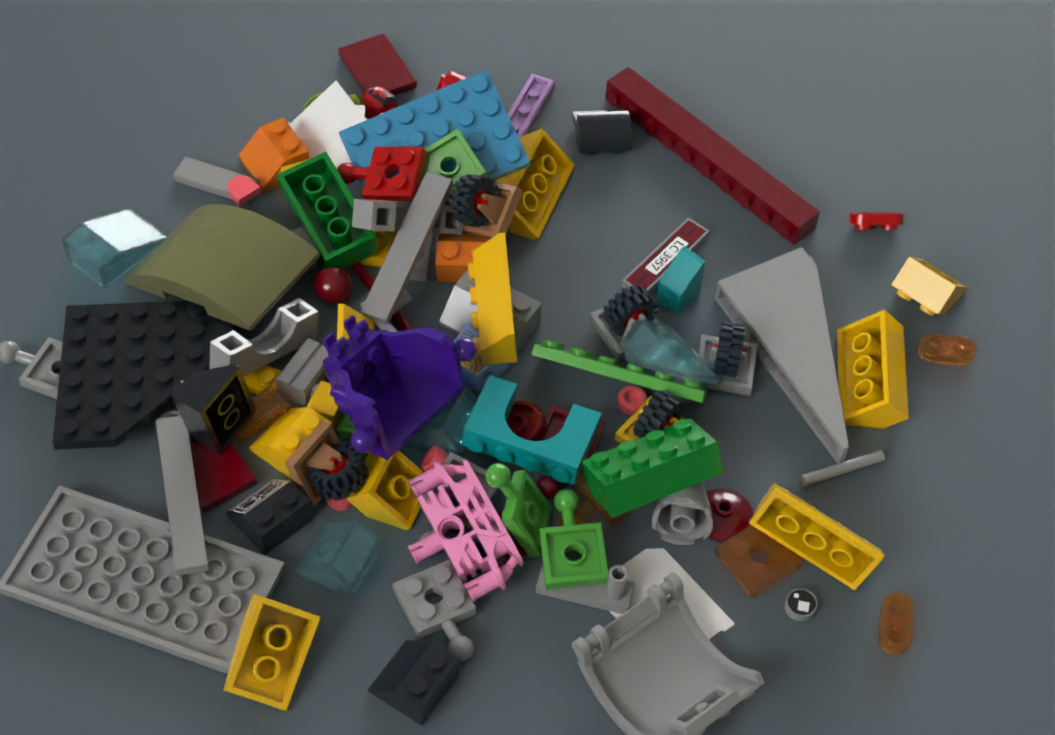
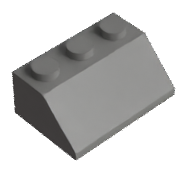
[439,269,542,353]

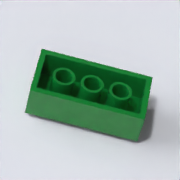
[277,152,379,269]
[581,419,723,518]

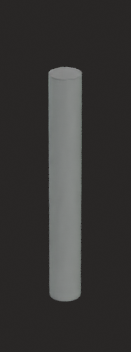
[800,450,885,487]

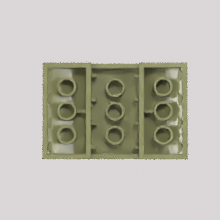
[124,204,320,331]

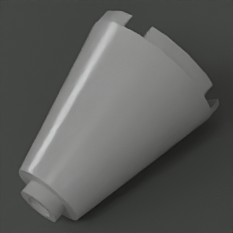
[652,482,714,545]

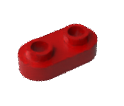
[849,212,904,230]

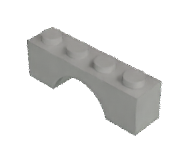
[352,199,463,235]
[210,298,319,377]

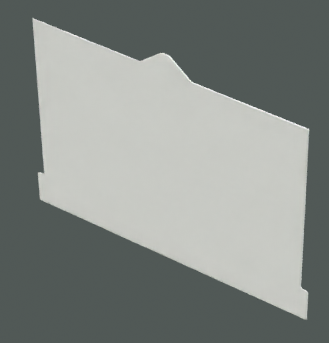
[288,81,367,169]
[610,548,735,639]

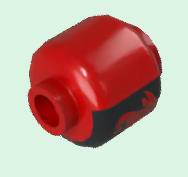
[360,87,399,119]

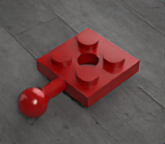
[337,147,427,201]

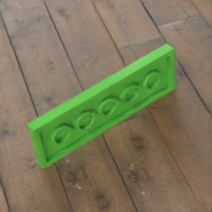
[531,340,708,403]

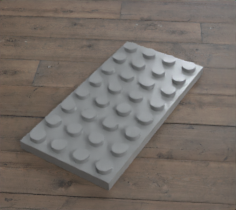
[0,485,285,674]

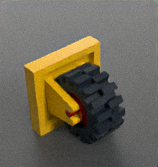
[615,390,685,444]

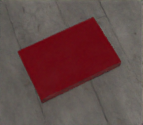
[338,33,417,95]
[158,432,257,513]

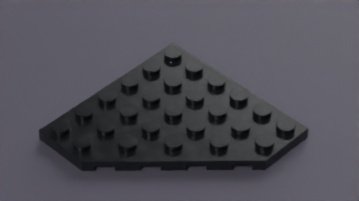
[53,301,241,450]

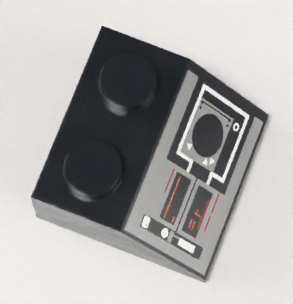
[226,478,313,555]

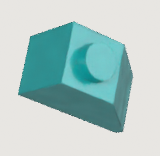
[656,246,706,314]

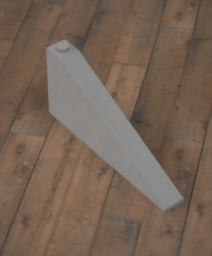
[715,247,849,464]

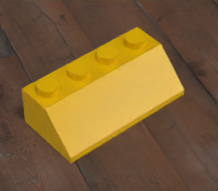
[497,128,575,240]
[468,233,517,366]
[837,309,909,429]
[749,483,884,590]

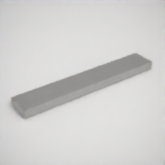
[360,172,453,324]
[156,416,209,576]

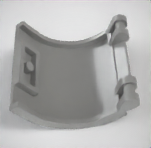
[572,572,765,735]

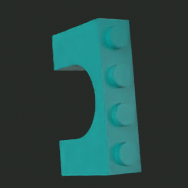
[462,375,602,485]

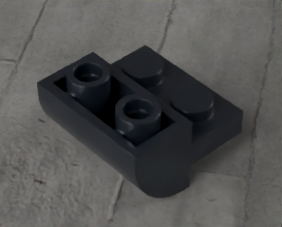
[573,109,632,155]

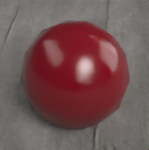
[314,267,353,305]

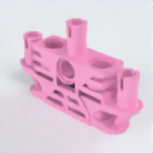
[408,459,524,602]

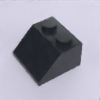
[368,640,459,726]

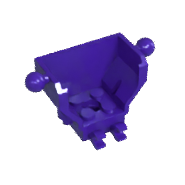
[323,315,477,460]

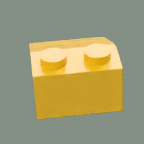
[223,593,320,711]

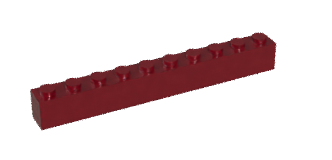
[605,67,820,245]

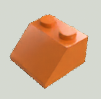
[238,117,309,193]
[435,233,490,283]

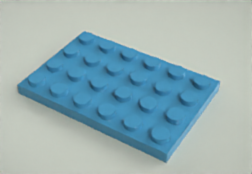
[338,70,531,202]

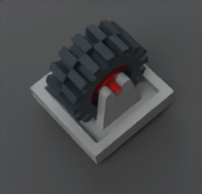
[589,285,667,360]
[694,322,758,396]

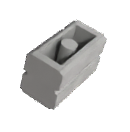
[275,338,329,407]

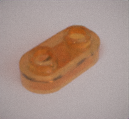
[918,333,977,365]
[878,593,914,655]

